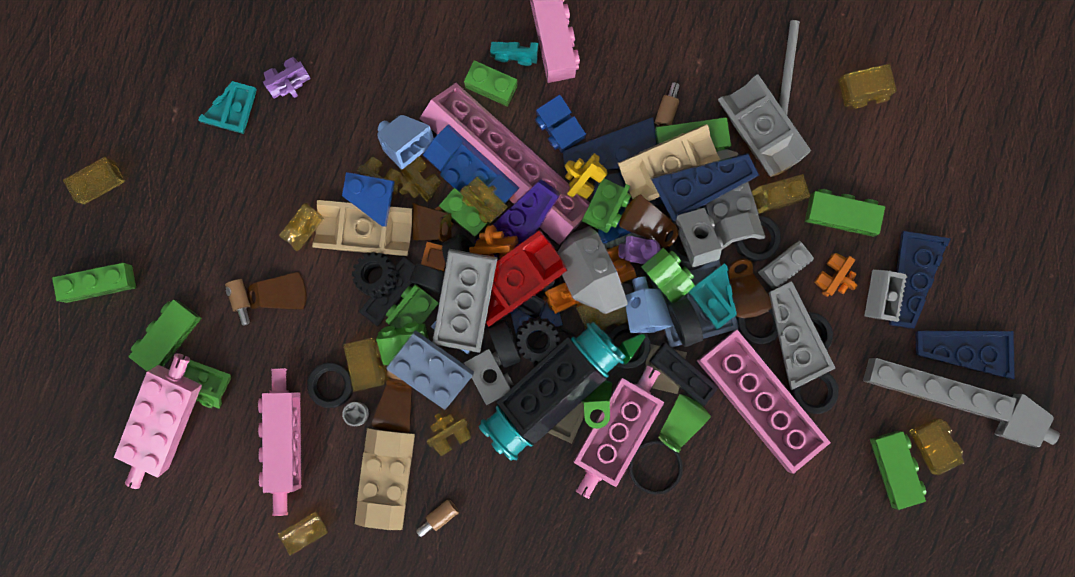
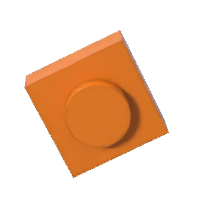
[421,242,446,271]

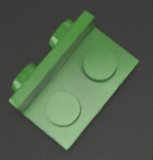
[582,178,631,233]
[385,284,439,328]
[183,360,231,408]

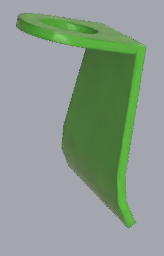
[582,380,612,429]
[659,394,711,452]

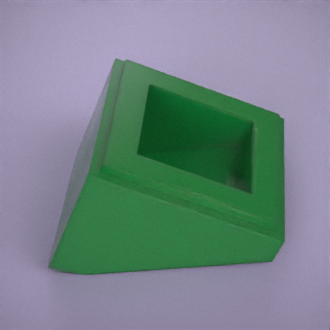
[618,334,645,365]

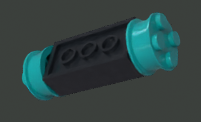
[479,322,626,461]

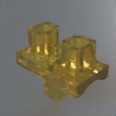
[357,156,402,195]
[399,156,441,202]
[460,177,507,223]
[279,203,324,251]
[427,413,471,456]
[278,511,328,555]

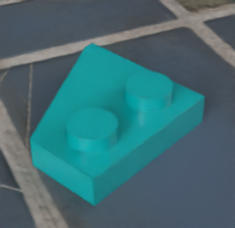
[490,42,538,66]
[198,81,257,134]
[688,263,737,330]

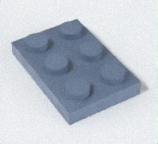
[386,330,474,410]

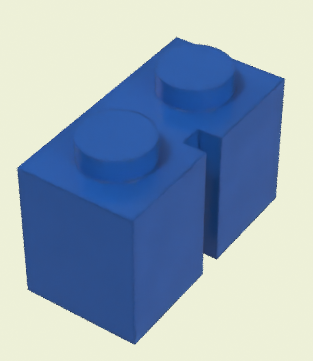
[535,95,586,153]

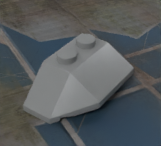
[558,226,628,314]

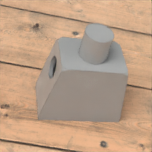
[994,394,1060,447]

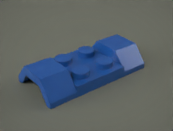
[423,124,519,220]

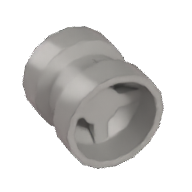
[342,402,369,426]

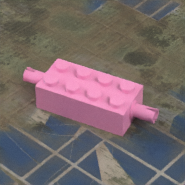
[114,353,202,489]
[573,366,664,499]
[258,369,301,516]

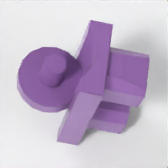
[263,57,311,98]
[619,236,661,264]

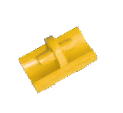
[565,153,607,199]

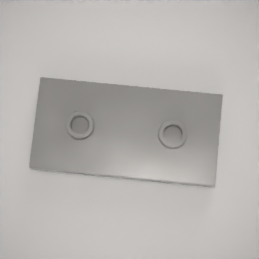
[433,249,497,353]

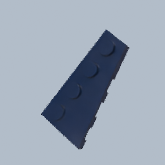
[563,117,657,175]
[650,153,759,221]
[889,231,951,329]
[915,331,1015,379]

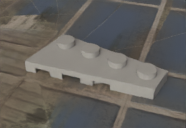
[769,281,835,390]

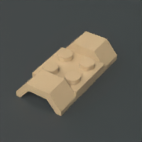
[618,124,720,201]
[312,200,413,256]
[355,428,415,530]

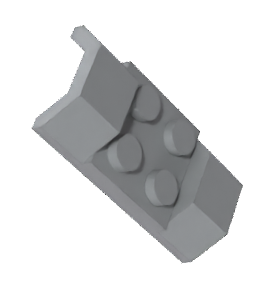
[718,74,811,177]
[704,149,765,249]

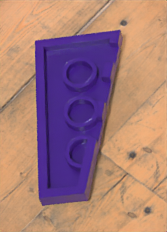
[474,179,561,260]

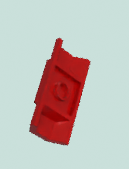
[486,231,568,327]

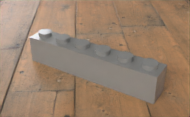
[863,358,1016,422]

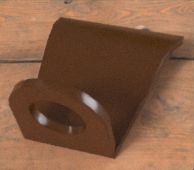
[619,194,679,248]
[412,202,452,242]
[728,258,772,318]
[247,272,306,310]
[372,379,412,433]

